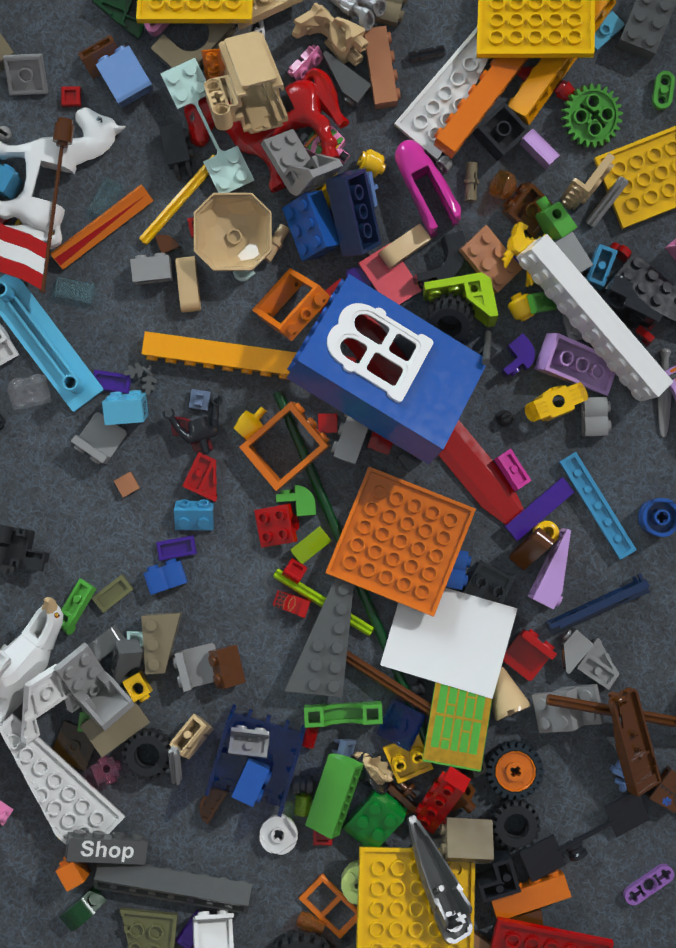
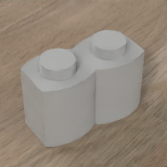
[581,397,611,436]

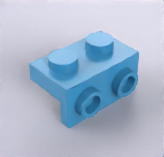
[174,499,214,530]

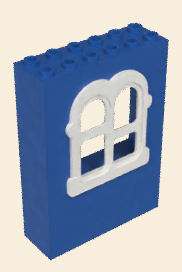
[287,274,486,465]

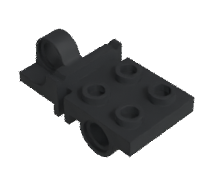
[0,525,50,572]

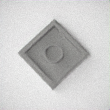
[3,53,48,96]

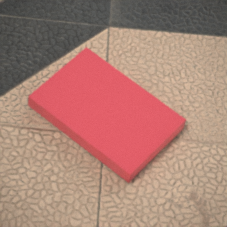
[358,243,422,305]

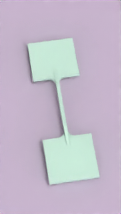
[160,58,254,193]

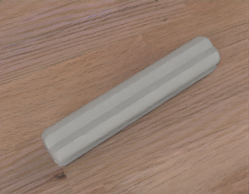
[586,176,628,227]
[168,746,182,785]

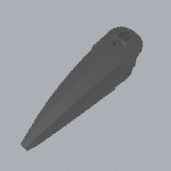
[407,815,473,945]

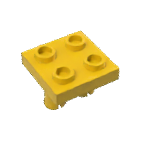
[383,732,434,784]

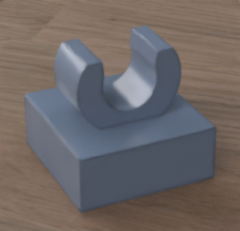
[189,389,211,411]
[332,739,356,758]

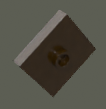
[53,720,95,771]

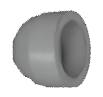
[0,126,12,142]
[435,156,452,173]

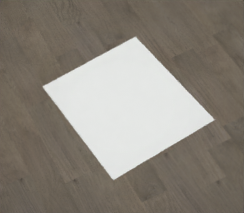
[380,588,517,699]

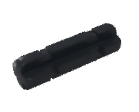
[408,45,445,63]

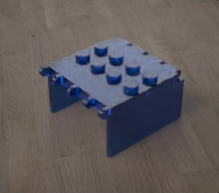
[205,704,306,817]

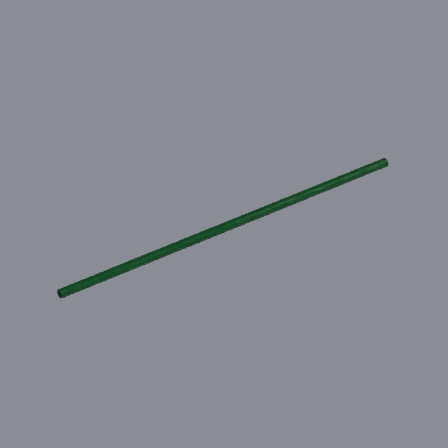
[273,390,434,764]

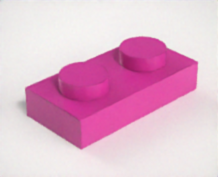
[494,449,531,492]

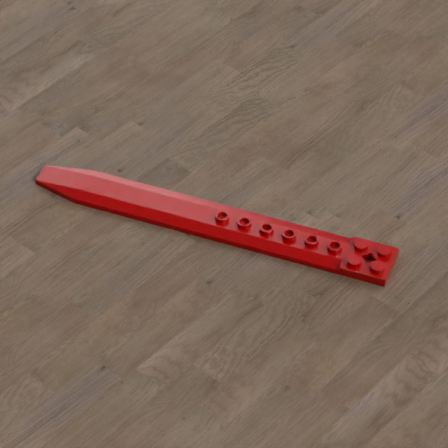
[319,278,524,525]

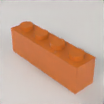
[491,869,572,918]

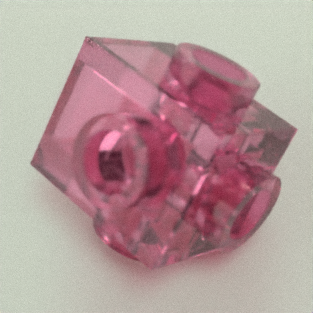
[90,755,122,786]

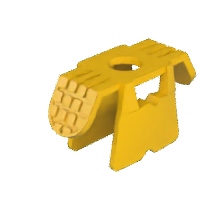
[525,382,588,422]

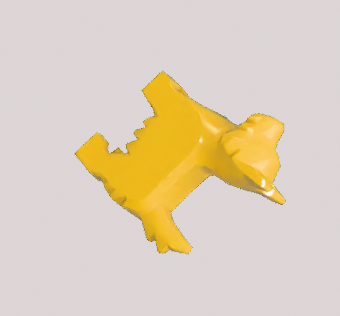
[501,222,552,287]

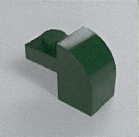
[59,886,106,932]

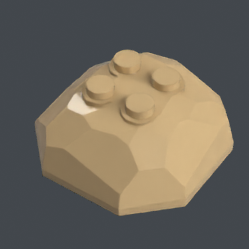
[194,193,272,271]

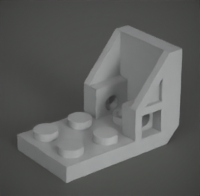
[261,129,343,196]
[54,642,135,731]

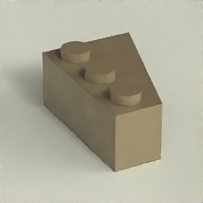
[141,612,183,675]

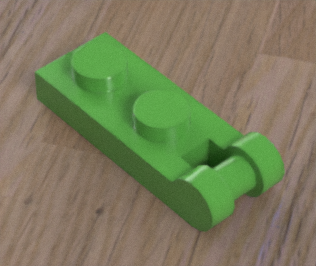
[60,578,97,635]

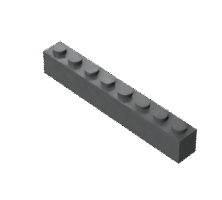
[94,863,252,914]

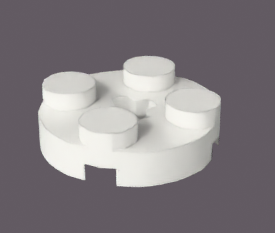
[260,814,298,855]

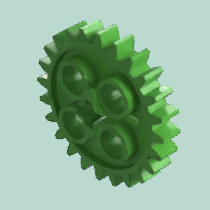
[561,83,623,148]

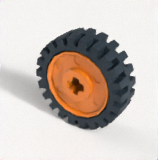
[485,740,544,800]

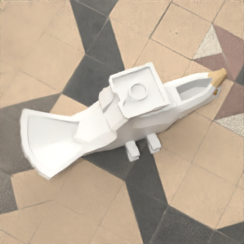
[0,597,63,725]

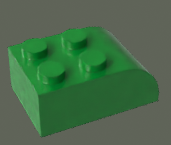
[342,789,407,847]

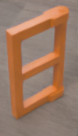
[298,873,357,939]

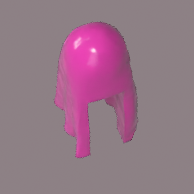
[395,140,461,238]

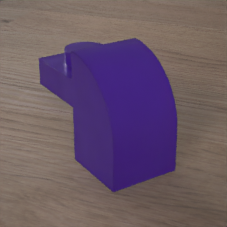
[501,333,535,377]

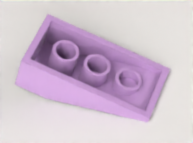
[534,333,616,396]
[527,528,571,609]

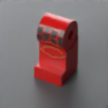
[272,590,311,618]

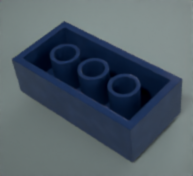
[325,168,382,257]

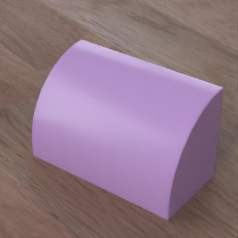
[520,129,560,170]

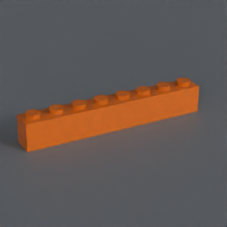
[434,58,529,159]

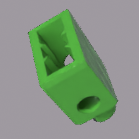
[535,195,577,241]

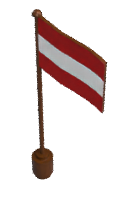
[0,117,75,294]

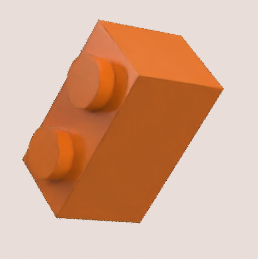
[56,857,91,892]

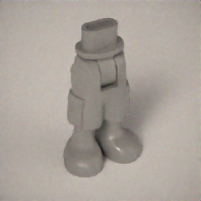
[329,0,387,31]

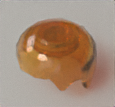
[489,170,517,200]

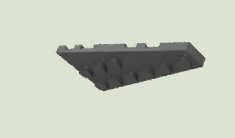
[284,579,354,697]

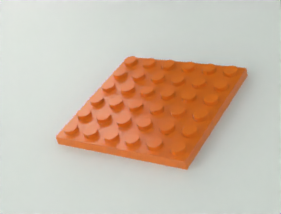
[325,467,476,617]

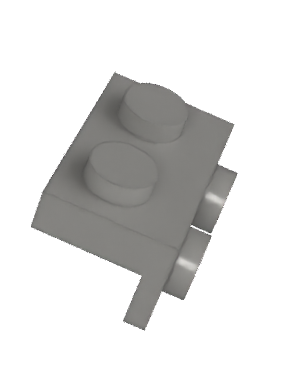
[228,725,270,759]

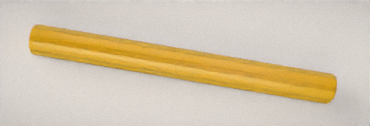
[139,155,215,245]

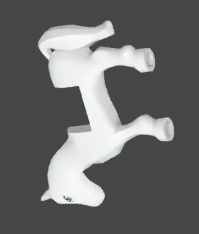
[0,107,126,249]

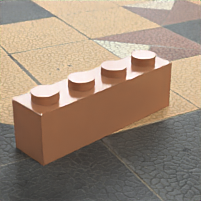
[363,26,401,110]

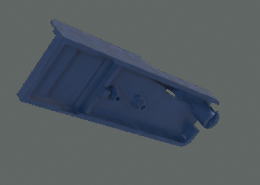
[545,574,650,635]

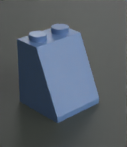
[95,45,153,108]

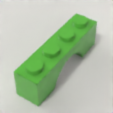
[304,701,383,728]

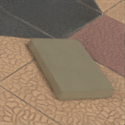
[79,692,150,757]

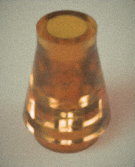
[296,910,326,934]

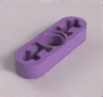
[623,864,674,905]

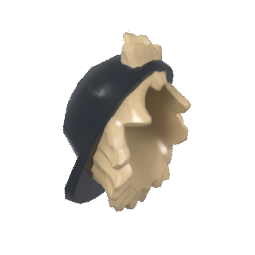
[352,752,394,795]

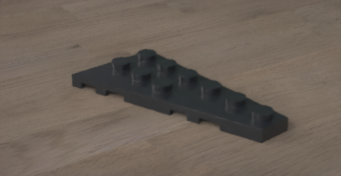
[602,252,676,326]

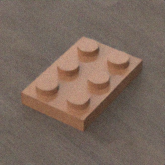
[458,225,522,294]

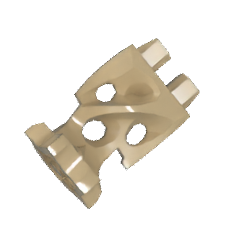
[292,3,369,66]

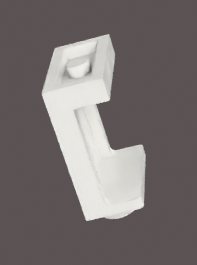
[193,910,234,948]

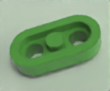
[652,71,675,111]

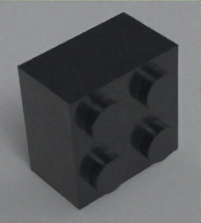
[472,102,530,161]

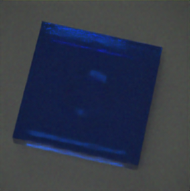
[376,699,426,751]

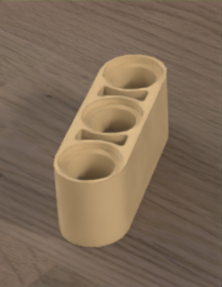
[378,224,432,270]
[176,256,201,313]

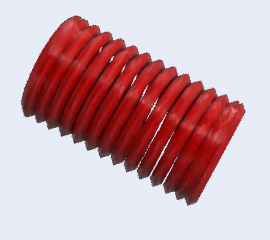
[302,727,319,749]

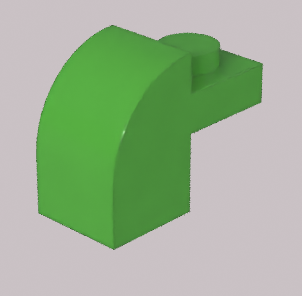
[276,485,316,516]

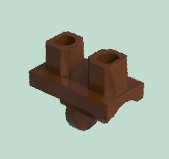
[387,781,417,815]

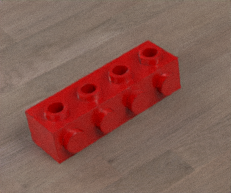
[414,766,471,834]

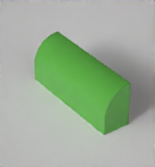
[305,754,364,839]

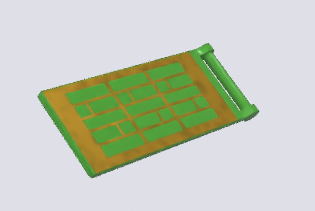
[423,682,492,772]

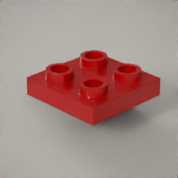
[254,503,299,548]

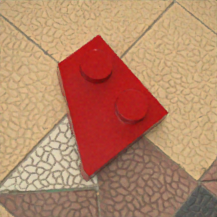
[182,452,217,502]

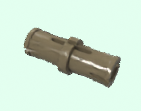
[464,162,479,203]

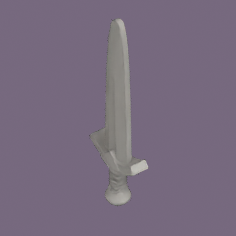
[657,348,672,437]

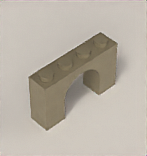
[151,23,237,69]

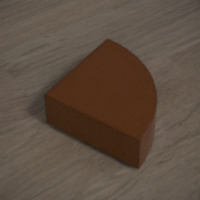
[155,235,180,253]

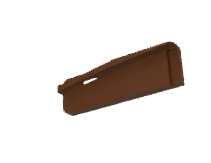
[608,687,662,797]

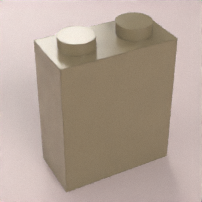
[440,817,494,863]

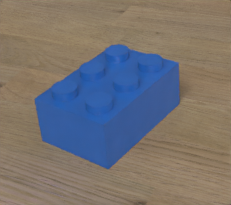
[282,190,340,261]

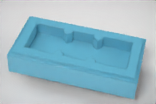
[594,11,625,52]

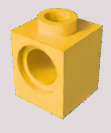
[122,670,153,703]

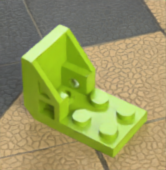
[423,272,498,328]

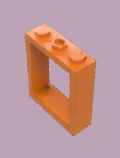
[252,268,330,342]
[239,402,331,491]

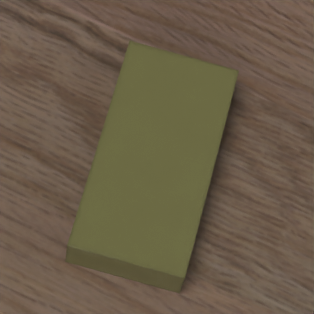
[92,574,134,613]

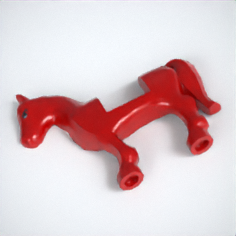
[184,68,349,193]

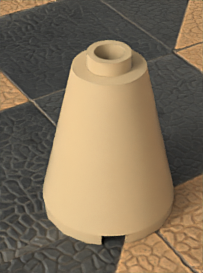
[492,667,531,721]

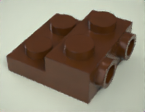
[502,183,553,238]

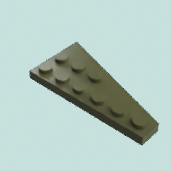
[120,907,178,948]

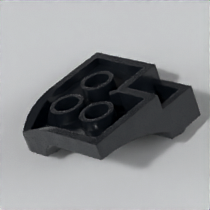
[602,275,663,331]

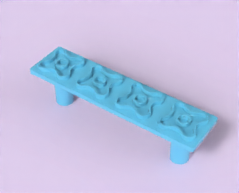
[0,274,104,412]

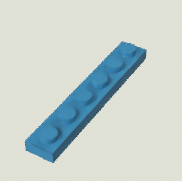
[559,452,637,560]

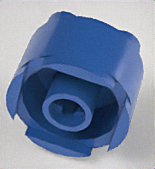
[638,498,676,537]

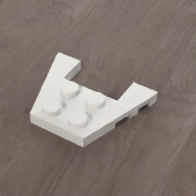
[21,664,80,745]

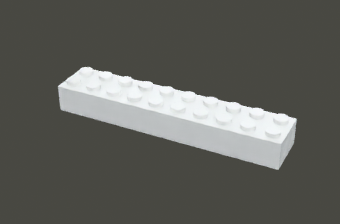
[516,234,673,402]

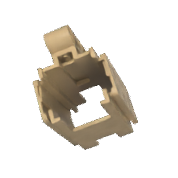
[204,31,288,134]

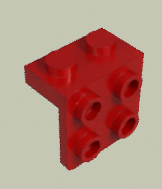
[503,628,557,681]

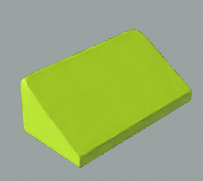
[290,526,332,564]

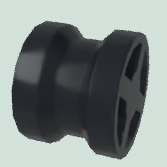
[564,838,588,861]

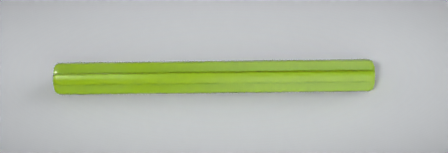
[273,569,374,636]

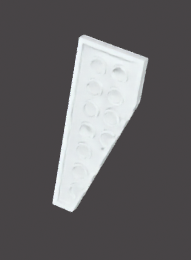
[0,713,125,844]

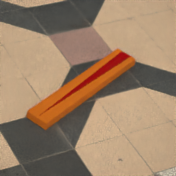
[50,184,154,269]

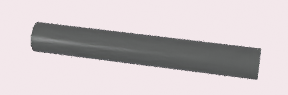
[482,330,492,365]

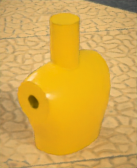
[233,406,267,440]

